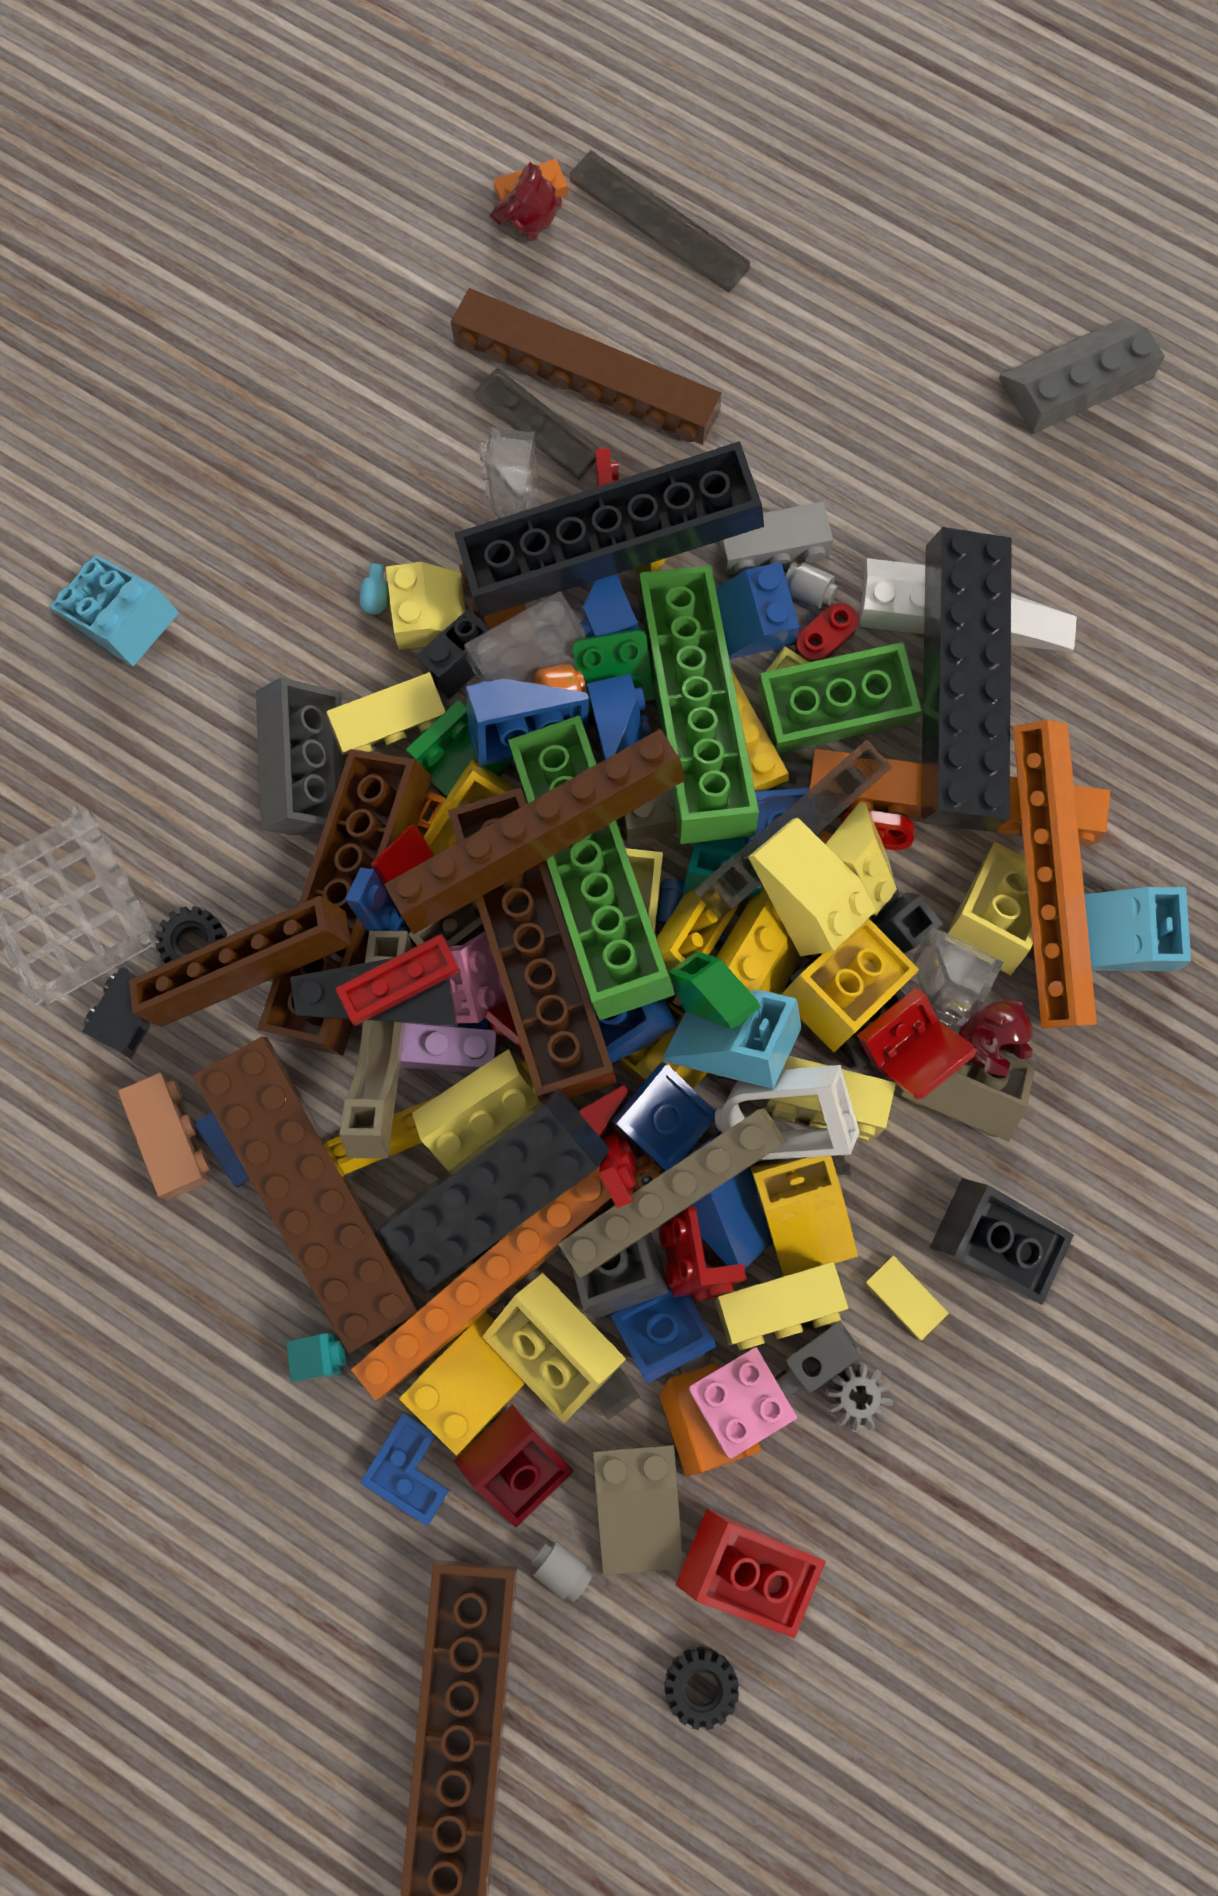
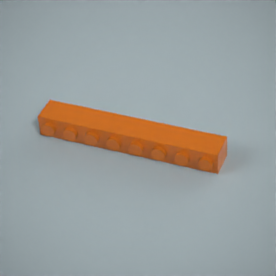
[1013,719,1097,1029]
[808,748,1111,846]
[351,1166,614,1401]

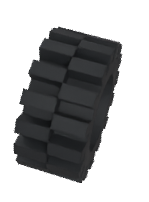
[155,906,227,964]
[665,1647,739,1730]

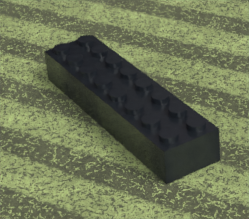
[454,441,764,617]
[921,527,1012,832]

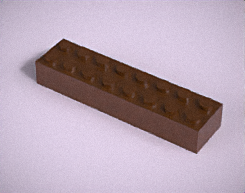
[257,749,432,1056]
[448,787,617,1102]
[192,1036,420,1354]
[400,1560,518,1896]

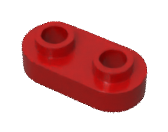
[795,603,858,662]
[841,809,915,851]

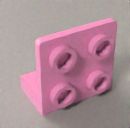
[449,931,507,1023]
[689,1347,798,1458]

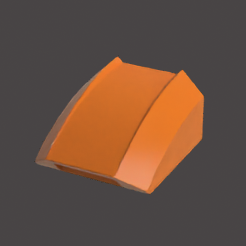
[659,1363,762,1477]

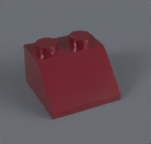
[453,1404,574,1528]

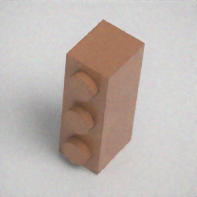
[118,1072,211,1201]

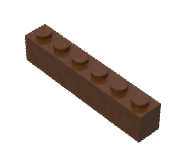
[129,896,351,1027]

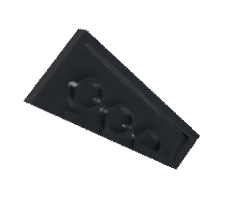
[290,957,458,1027]

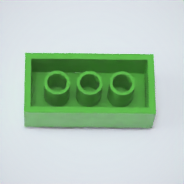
[756,642,922,754]

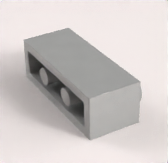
[718,501,833,576]

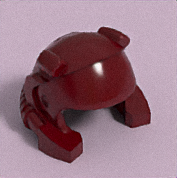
[489,162,562,241]
[959,999,1033,1077]

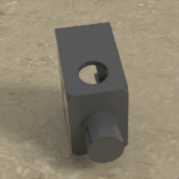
[774,1321,862,1398]

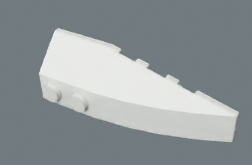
[859,558,1077,652]

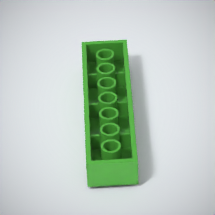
[638,565,759,844]
[508,715,675,1020]

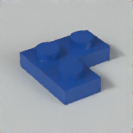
[360,1412,450,1526]

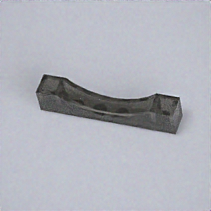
[694,740,892,920]

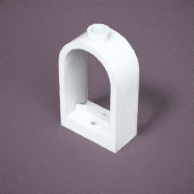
[715,1065,860,1160]

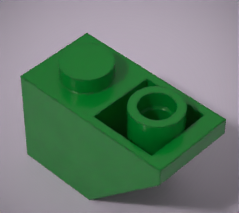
[668,951,761,1030]

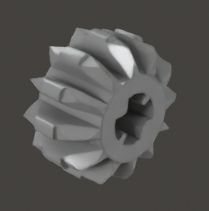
[824,1363,893,1432]

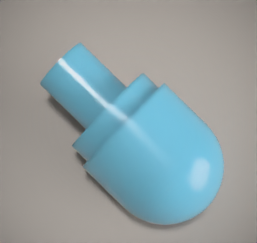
[360,564,389,615]

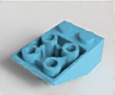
[50,555,179,666]
[1084,887,1191,971]
[663,990,801,1089]

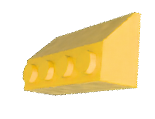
[716,884,802,995]

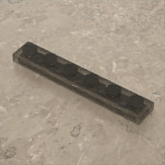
[570,150,751,293]

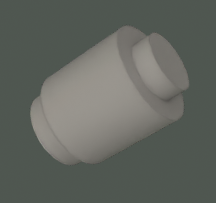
[785,562,838,610]
[531,1542,593,1603]

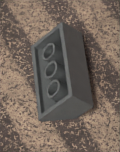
[999,319,1165,434]
[256,677,345,835]

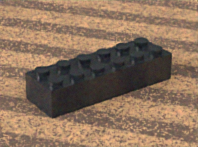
[375,1088,610,1294]

